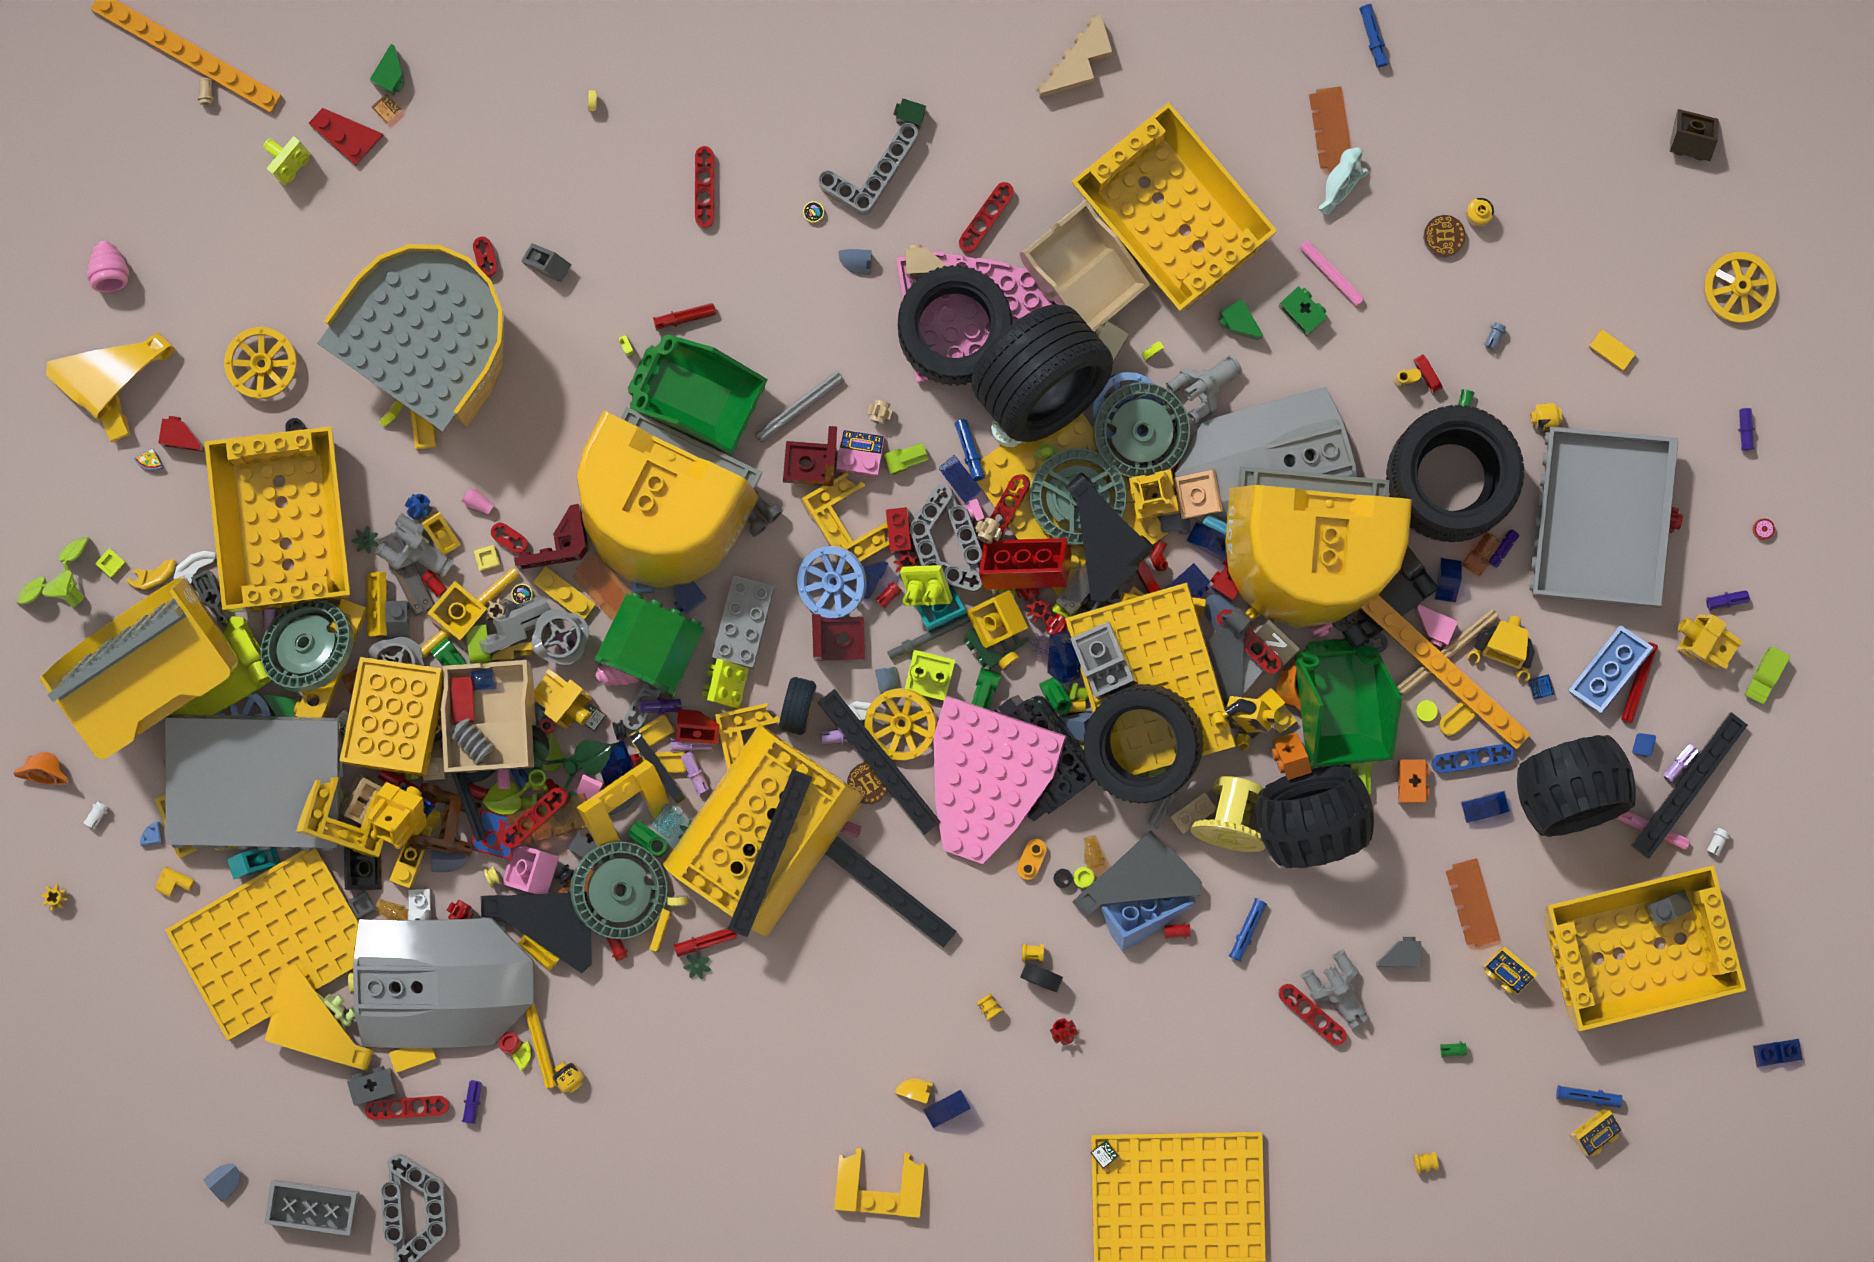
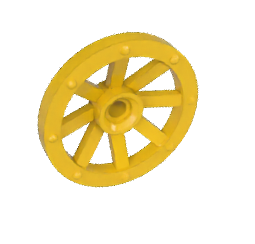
[1704,252,1776,323]
[224,327,297,399]
[865,688,937,760]

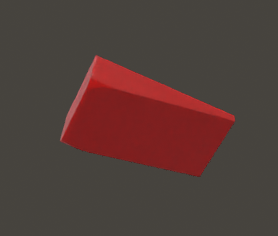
[451,677,476,724]

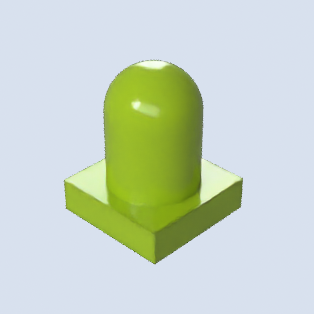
[1035,441,1058,462]
[1067,682,1089,701]
[521,794,544,812]

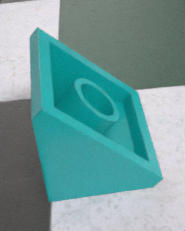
[915,585,967,632]

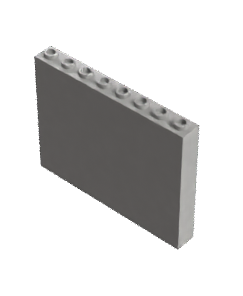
[1529,427,1678,608]
[165,714,340,851]

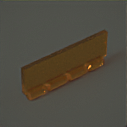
[1309,86,1351,172]
[573,552,632,619]
[505,793,587,847]
[1446,858,1501,947]

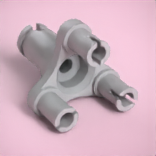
[1166,355,1242,424]
[376,513,454,578]
[1301,949,1368,1028]

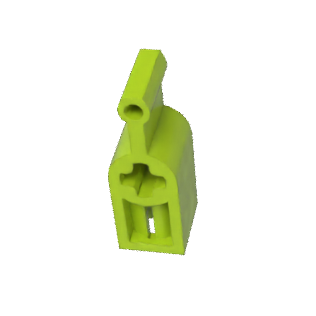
[466,624,492,664]
[1744,646,1790,705]

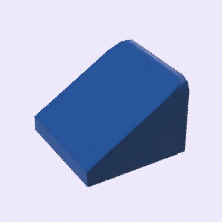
[1632,733,1656,757]

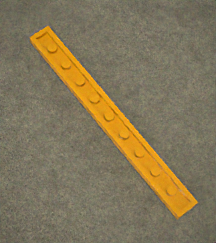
[91,0,282,114]
[1360,595,1530,750]

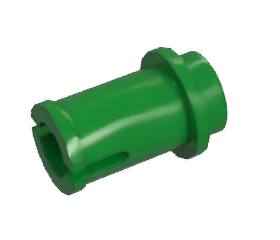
[1458,389,1475,407]
[1440,1041,1467,1058]

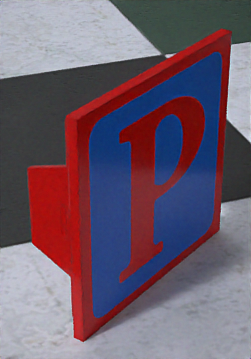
[470,808,519,860]

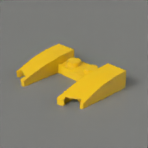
[800,472,889,573]
[715,703,780,770]
[577,760,669,847]
[296,777,384,858]
[834,1148,925,1218]

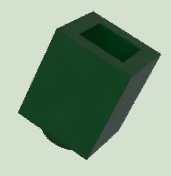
[893,98,926,130]

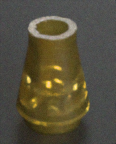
[1084,836,1105,868]
[375,899,409,920]

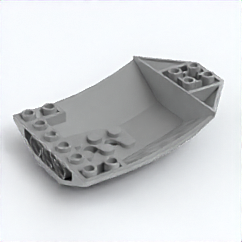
[1174,387,1357,537]
[353,917,534,1048]

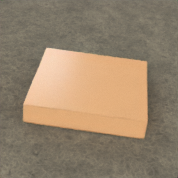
[1174,470,1223,519]

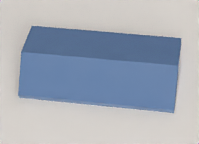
[1568,625,1654,714]

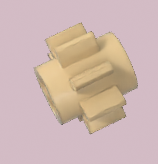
[867,400,893,425]
[975,518,1002,544]
[486,598,505,625]

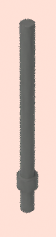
[887,614,971,659]

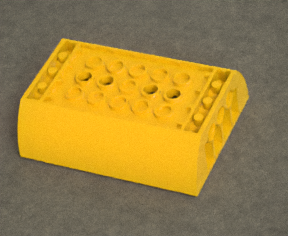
[1071,102,1277,312]
[204,426,351,612]
[663,724,864,936]
[1545,865,1746,1031]

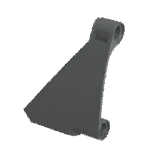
[1206,607,1253,729]
[1072,830,1202,918]

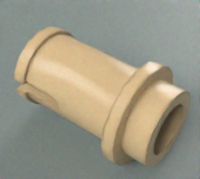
[197,78,214,106]

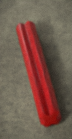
[1621,642,1658,723]

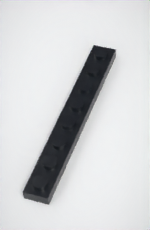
[817,689,941,835]
[1631,712,1748,859]
[728,769,813,937]
[825,836,957,948]

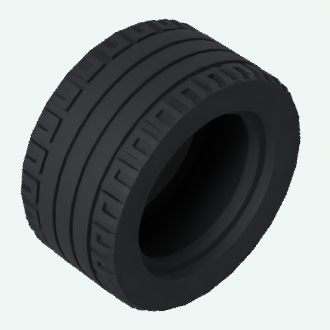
[898,265,1012,386]
[1083,684,1204,804]

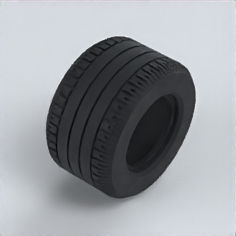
[971,304,1113,442]
[1386,405,1525,542]

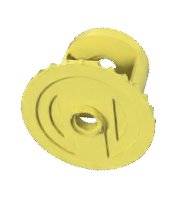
[1191,776,1266,852]

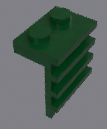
[963,628,1030,670]

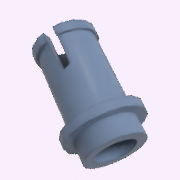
[1484,322,1506,350]

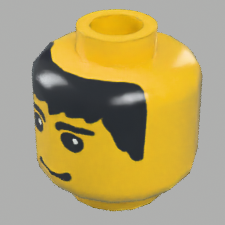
[1465,198,1494,227]
[1530,403,1562,431]
[552,1061,584,1094]

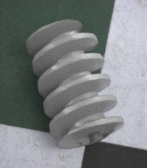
[448,718,494,766]

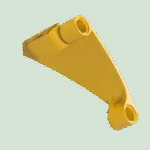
[46,333,175,420]
[264,964,374,1071]

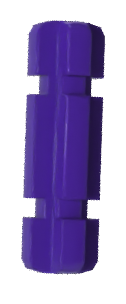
[1488,529,1519,568]

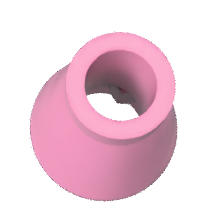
[462,487,494,515]

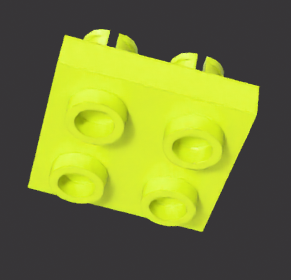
[263,136,311,186]
[900,565,953,606]
[905,650,955,701]
[702,659,749,709]

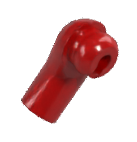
[1150,540,1168,571]

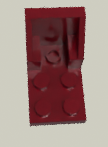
[514,504,589,570]

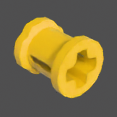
[1022,943,1044,963]

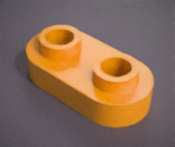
[1017,839,1047,880]

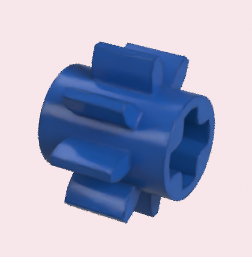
[404,494,433,520]

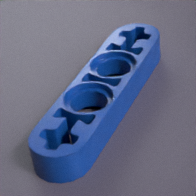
[1431,744,1514,773]

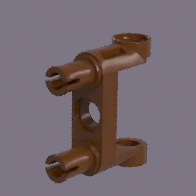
[409,783,481,856]

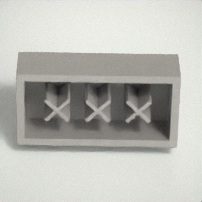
[712,575,775,670]
[264,1180,360,1236]

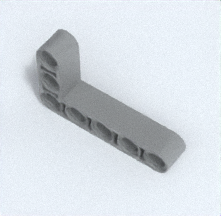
[819,123,918,215]

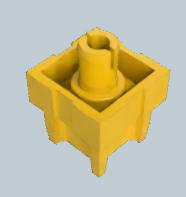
[1129,469,1180,521]
[1676,614,1743,669]
[534,669,593,731]
[368,782,427,849]

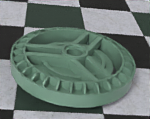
[1093,382,1190,478]
[1030,449,1126,545]
[260,599,354,692]
[570,842,668,939]

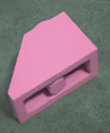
[1415,605,1458,648]
[577,774,606,803]

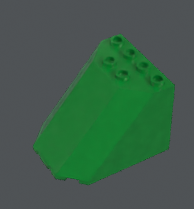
[628,334,768,455]
[594,592,704,698]
[1295,638,1402,767]

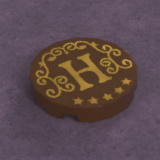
[1423,215,1466,257]
[847,762,887,804]

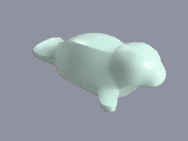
[1318,147,1369,215]

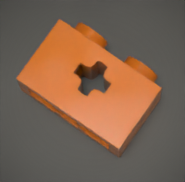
[1271,732,1312,780]
[1398,760,1430,803]

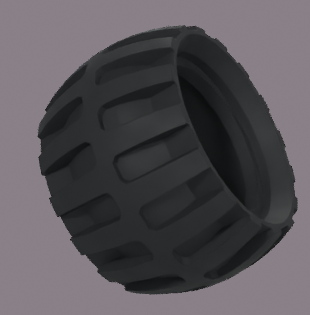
[1517,735,1636,837]
[1256,766,1374,868]

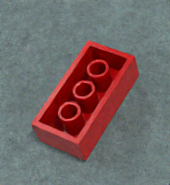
[979,538,1072,590]

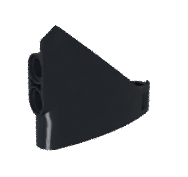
[1066,472,1155,601]
[1342,546,1439,650]
[480,892,592,973]

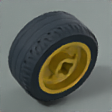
[779,677,817,735]

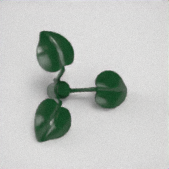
[522,739,612,826]

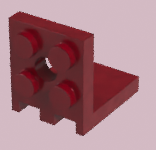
[783,426,837,486]
[812,614,865,661]

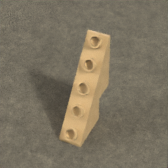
[1036,14,1112,98]

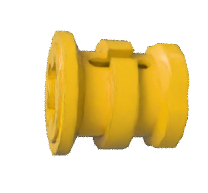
[976,993,1004,1021]
[1414,1151,1439,1175]

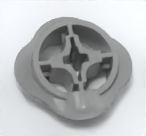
[532,609,589,665]
[368,637,425,666]

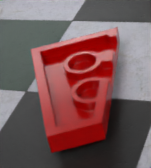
[309,108,384,166]

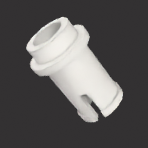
[83,801,108,829]
[1707,828,1730,856]

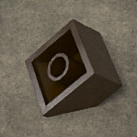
[1670,109,1719,161]

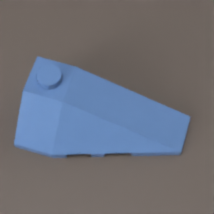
[1101,896,1196,951]

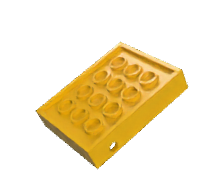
[339,657,444,777]

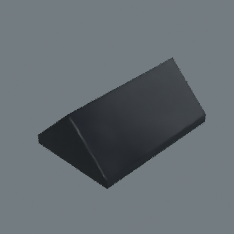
[344,825,381,891]

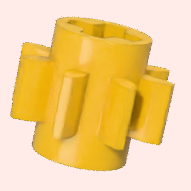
[41,884,69,911]

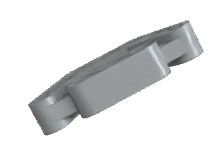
[910,484,983,592]
[381,1154,448,1262]

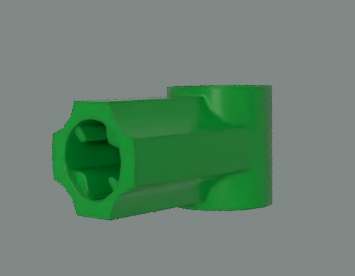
[431,637,467,666]
[971,667,1001,709]
[1039,675,1073,715]
[627,820,669,856]

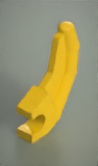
[126,559,176,590]

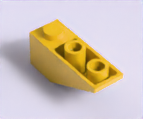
[389,826,433,890]

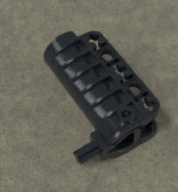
[994,695,1095,822]

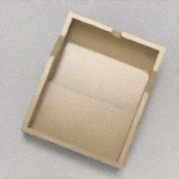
[1020,200,1150,332]
[441,660,536,773]

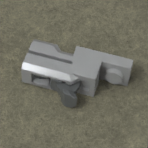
[479,596,550,653]

